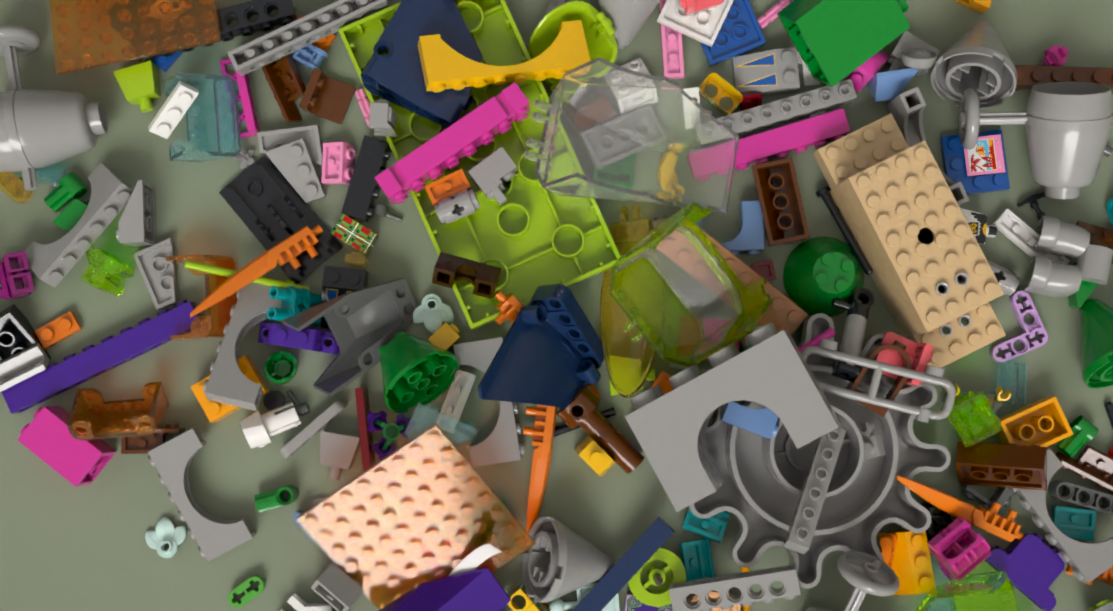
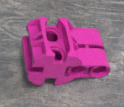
[928,516,991,581]

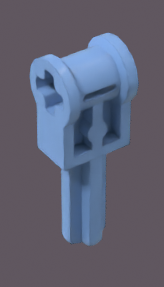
[292,44,329,70]

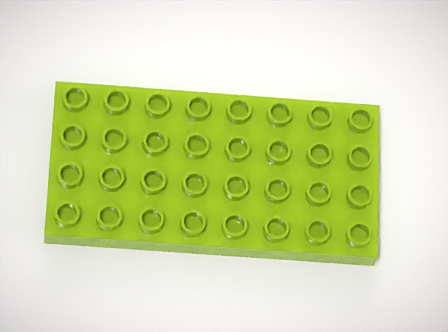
[338,0,623,330]

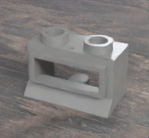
[369,99,398,137]

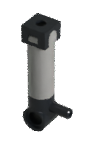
[831,288,874,382]

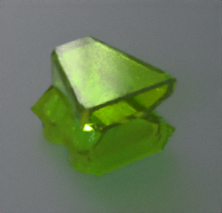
[82,246,135,296]
[940,391,1002,448]

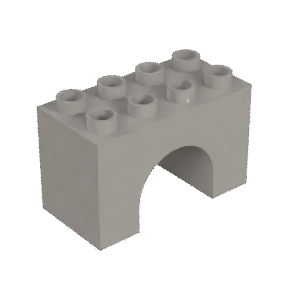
[625,322,839,512]

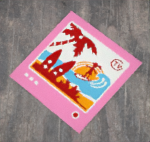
[964,134,1006,176]

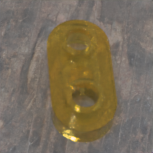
[0,172,32,203]

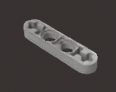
[279,399,347,459]

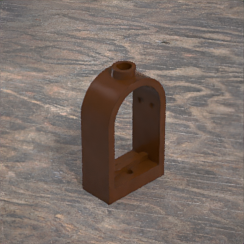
[846,340,911,417]

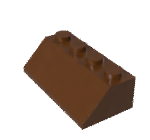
[751,158,810,246]
[955,441,1047,491]

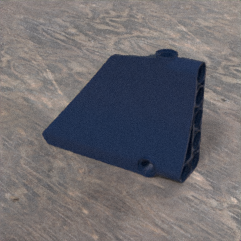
[361,0,482,128]
[478,284,607,408]

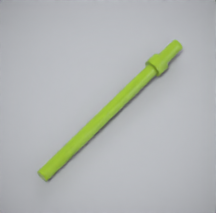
[184,260,310,290]

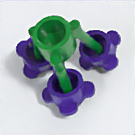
[367,411,416,461]

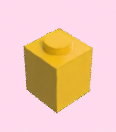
[428,322,461,351]

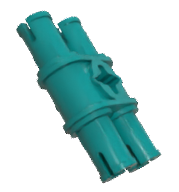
[267,286,322,326]

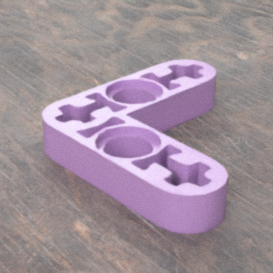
[989,291,1048,363]

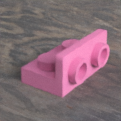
[321,142,356,185]

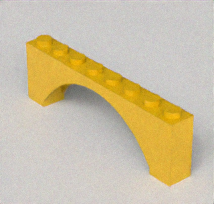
[417,20,592,93]

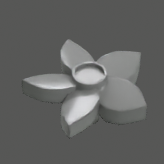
[233,145,255,170]

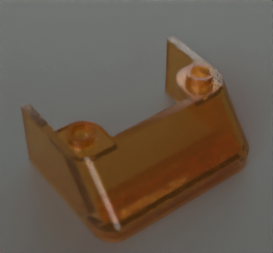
[166,254,238,341]

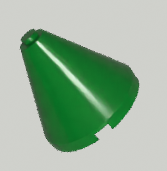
[1080,298,1113,389]

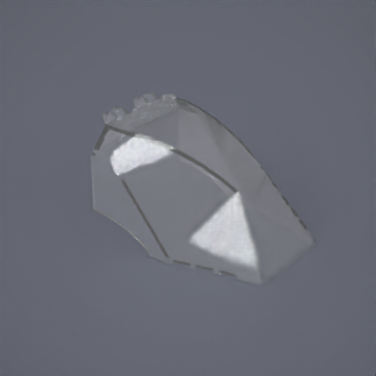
[523,57,739,213]

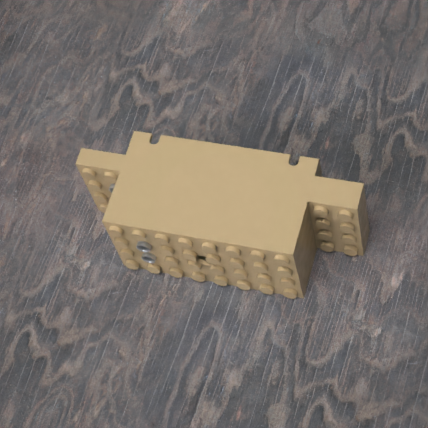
[813,113,1006,368]

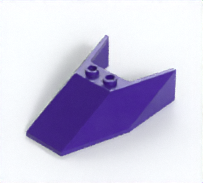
[378,566,511,611]

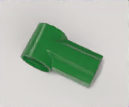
[44,172,88,213]
[1056,415,1099,458]
[254,485,299,512]

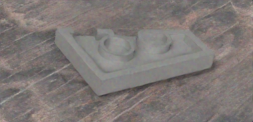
[257,125,323,165]
[265,138,326,203]
[133,238,178,310]

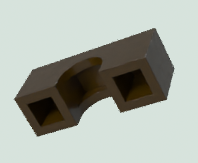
[432,252,502,299]

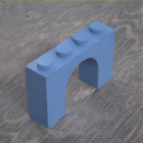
[679,201,765,256]
[720,342,779,439]

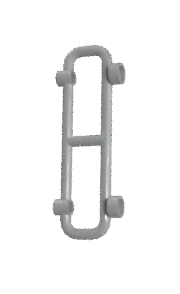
[801,338,956,423]

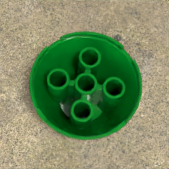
[783,237,864,317]
[378,332,459,413]

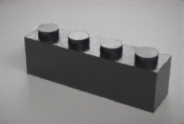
[341,135,392,223]

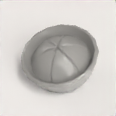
[901,48,938,69]

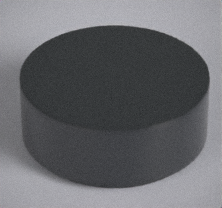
[263,391,285,411]

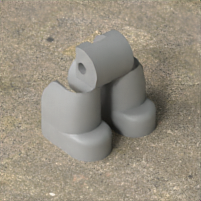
[1024,216,1113,297]

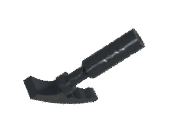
[1017,192,1046,220]

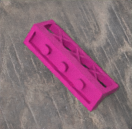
[219,59,260,140]

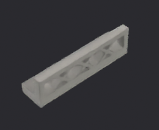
[0,343,50,392]

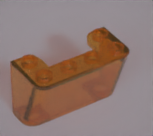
[67,382,169,440]

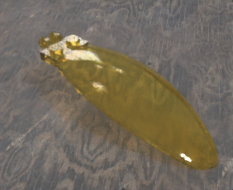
[600,205,666,398]

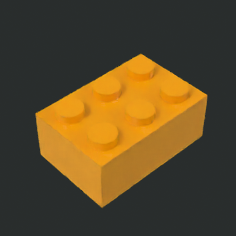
[191,355,270,423]
[991,396,1073,447]

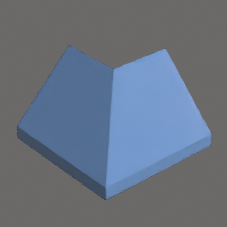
[867,68,918,103]

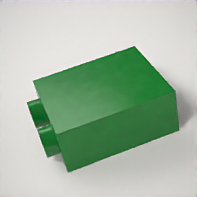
[777,0,910,87]

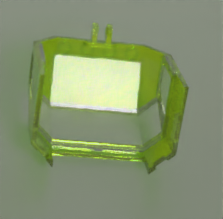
[610,202,771,367]

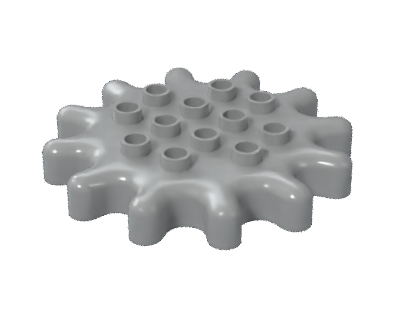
[688,313,951,589]

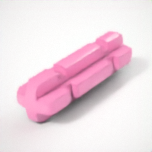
[757,0,791,29]
[355,88,370,127]

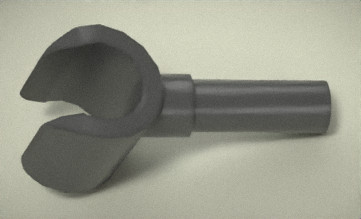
[375,204,403,222]
[287,390,310,416]

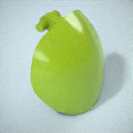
[528,1,618,90]

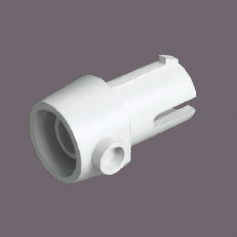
[240,402,301,449]

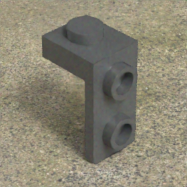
[959,484,1013,512]

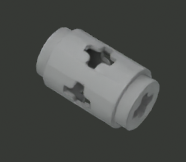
[434,189,481,224]
[987,260,1020,296]

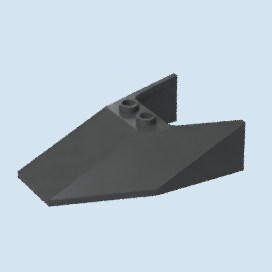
[281,278,418,396]

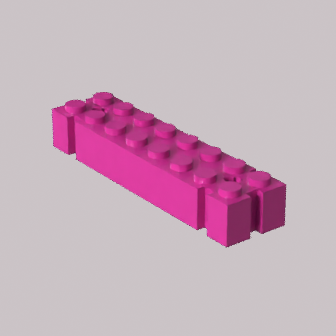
[374,82,530,205]

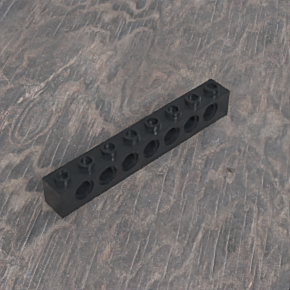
[129,0,298,62]

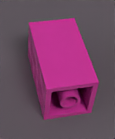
[17,406,117,487]

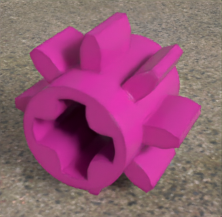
[1042,44,1070,66]

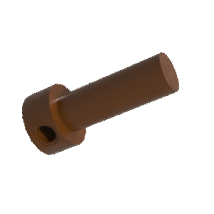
[556,386,644,474]

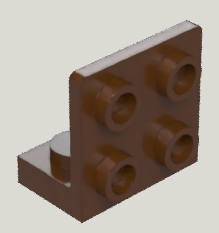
[299,68,356,125]

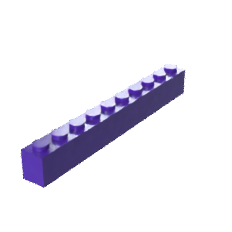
[1,300,205,414]

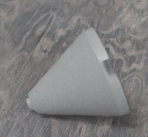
[598,0,661,49]
[931,21,1018,110]
[522,516,613,603]

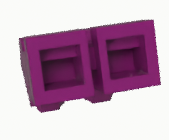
[0,251,34,299]

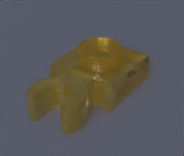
[344,251,368,267]

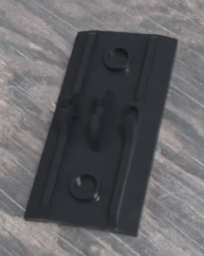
[219,155,343,284]

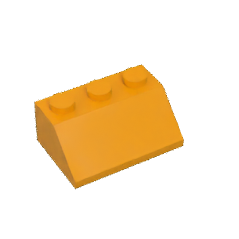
[878,529,936,595]

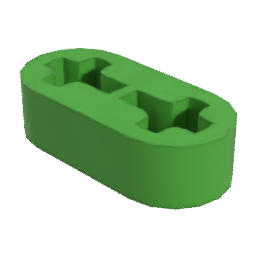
[228,575,266,608]

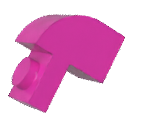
[843,49,889,92]

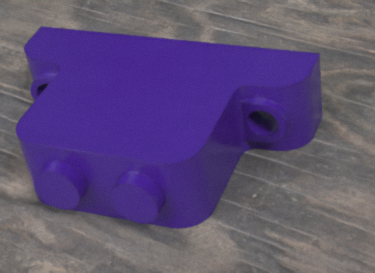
[258,322,339,354]
[984,532,1065,611]

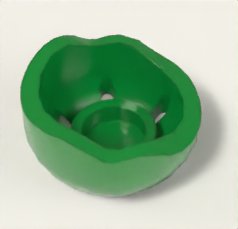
[263,351,298,384]

